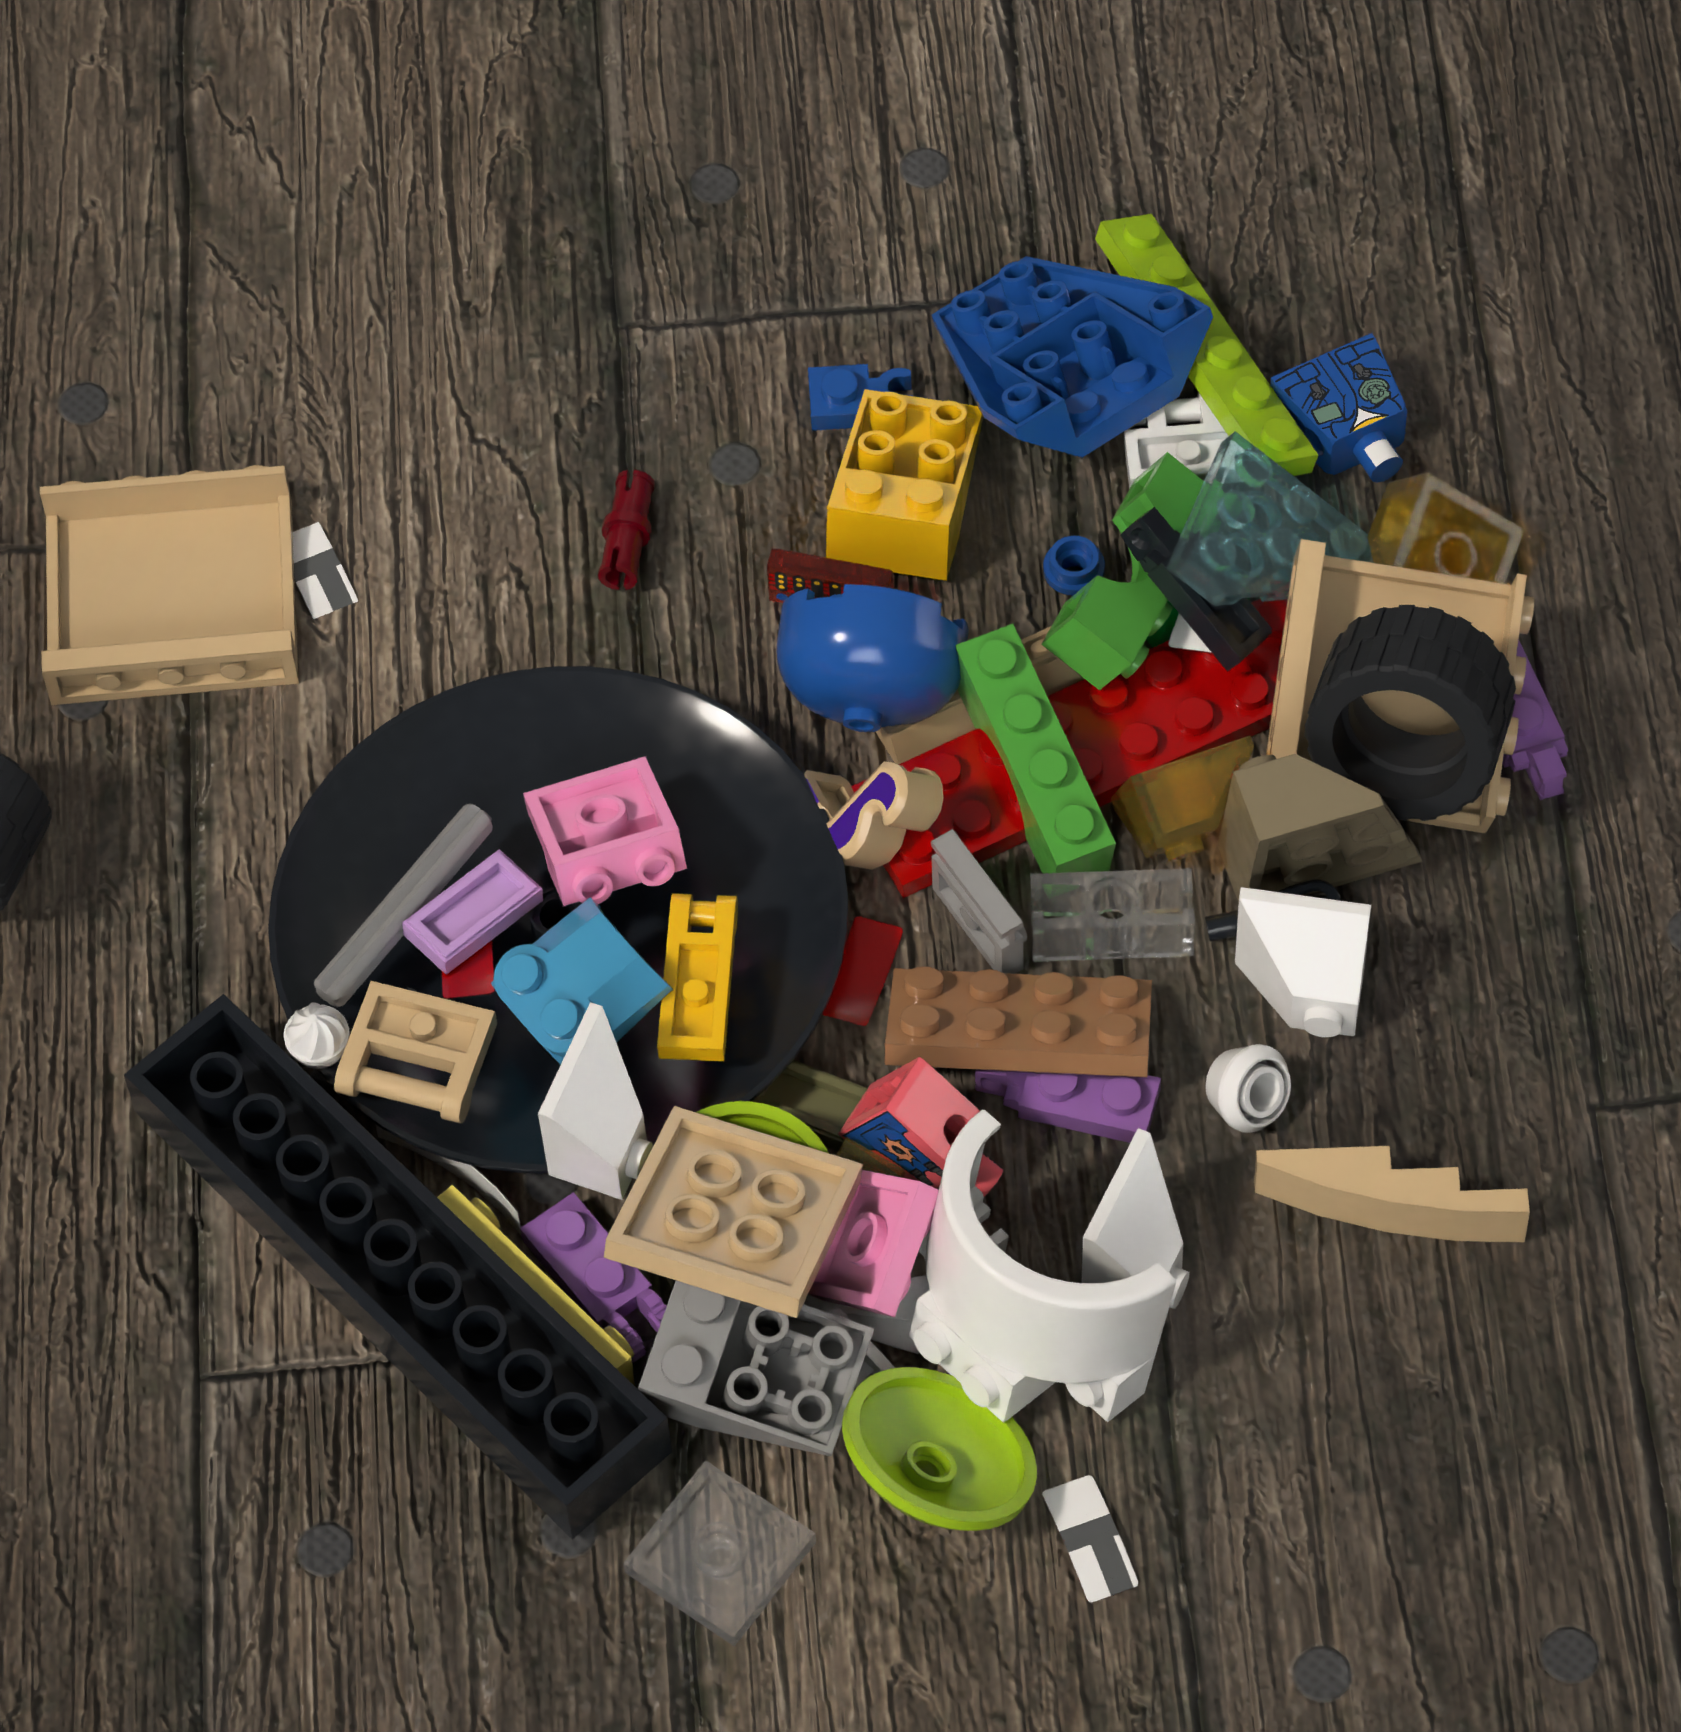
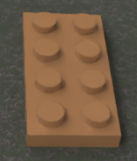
[885,967,1152,1077]

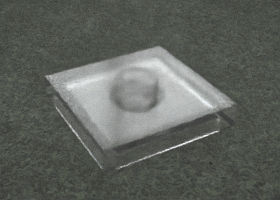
[623,1460,816,1647]

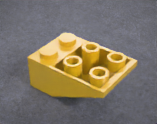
[826,389,983,581]

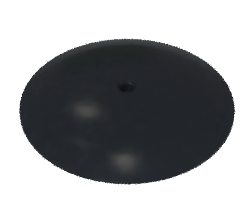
[268,666,848,1174]

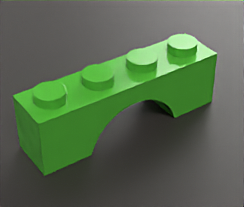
[1041,452,1224,690]
[955,624,1116,893]

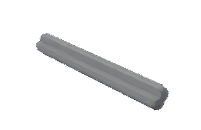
[314,803,493,1008]

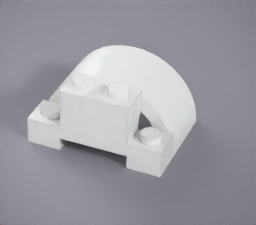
[909,1109,1176,1423]

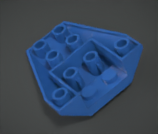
[931,256,1213,458]

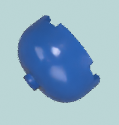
[776,584,969,732]

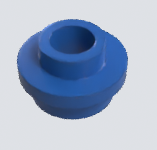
[1043,536,1105,596]

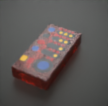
[767,548,893,603]

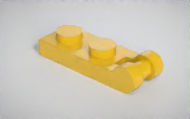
[657,893,738,1061]

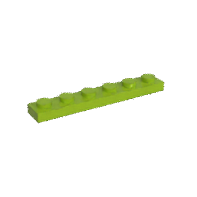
[1095,214,1318,482]

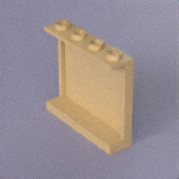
[40,465,299,705]
[1266,539,1534,834]

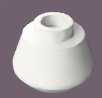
[1206,1044,1291,1133]

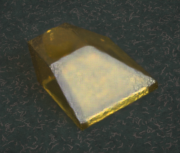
[1367,473,1524,584]
[1111,735,1254,863]

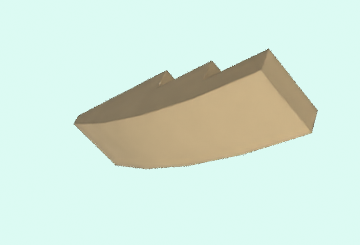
[1254,1146,1530,1242]

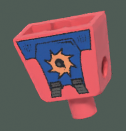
[838,1057,1003,1196]

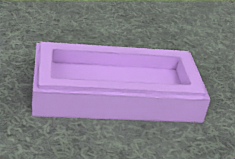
[402,849,543,975]

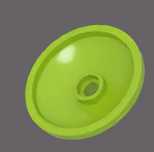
[842,1367,1037,1531]

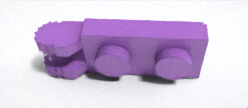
[520,1192,667,1363]

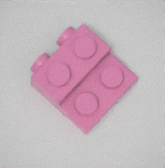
[523,756,687,906]

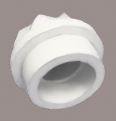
[284,1002,350,1069]

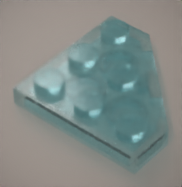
[1166,431,1377,606]

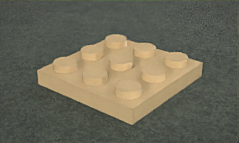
[604,1106,863,1318]

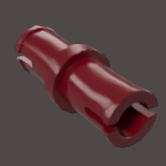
[598,470,655,590]

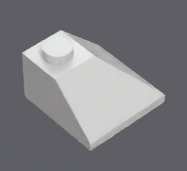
[1235,887,1371,1037]
[538,1002,653,1200]
[1082,1128,1189,1309]

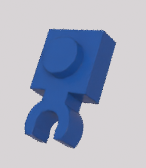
[808,364,912,431]

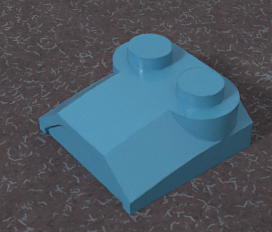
[491,897,673,1065]

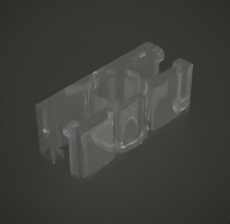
[1030,868,1195,962]

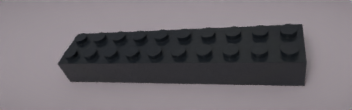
[124,994,672,1540]

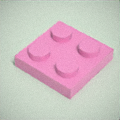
[808,1170,939,1318]

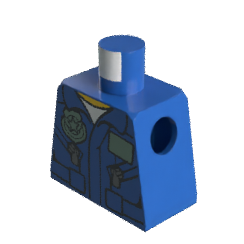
[1270,333,1407,483]

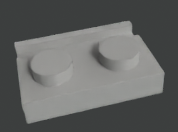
[931,829,1027,974]

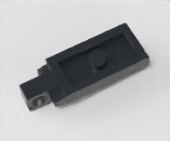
[1120,507,1272,672]

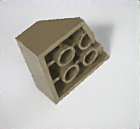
[1217,754,1423,904]

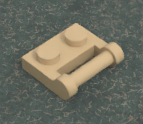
[334,981,497,1124]

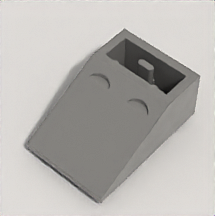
[638,1281,874,1456]

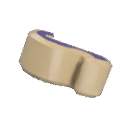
[804,761,944,870]

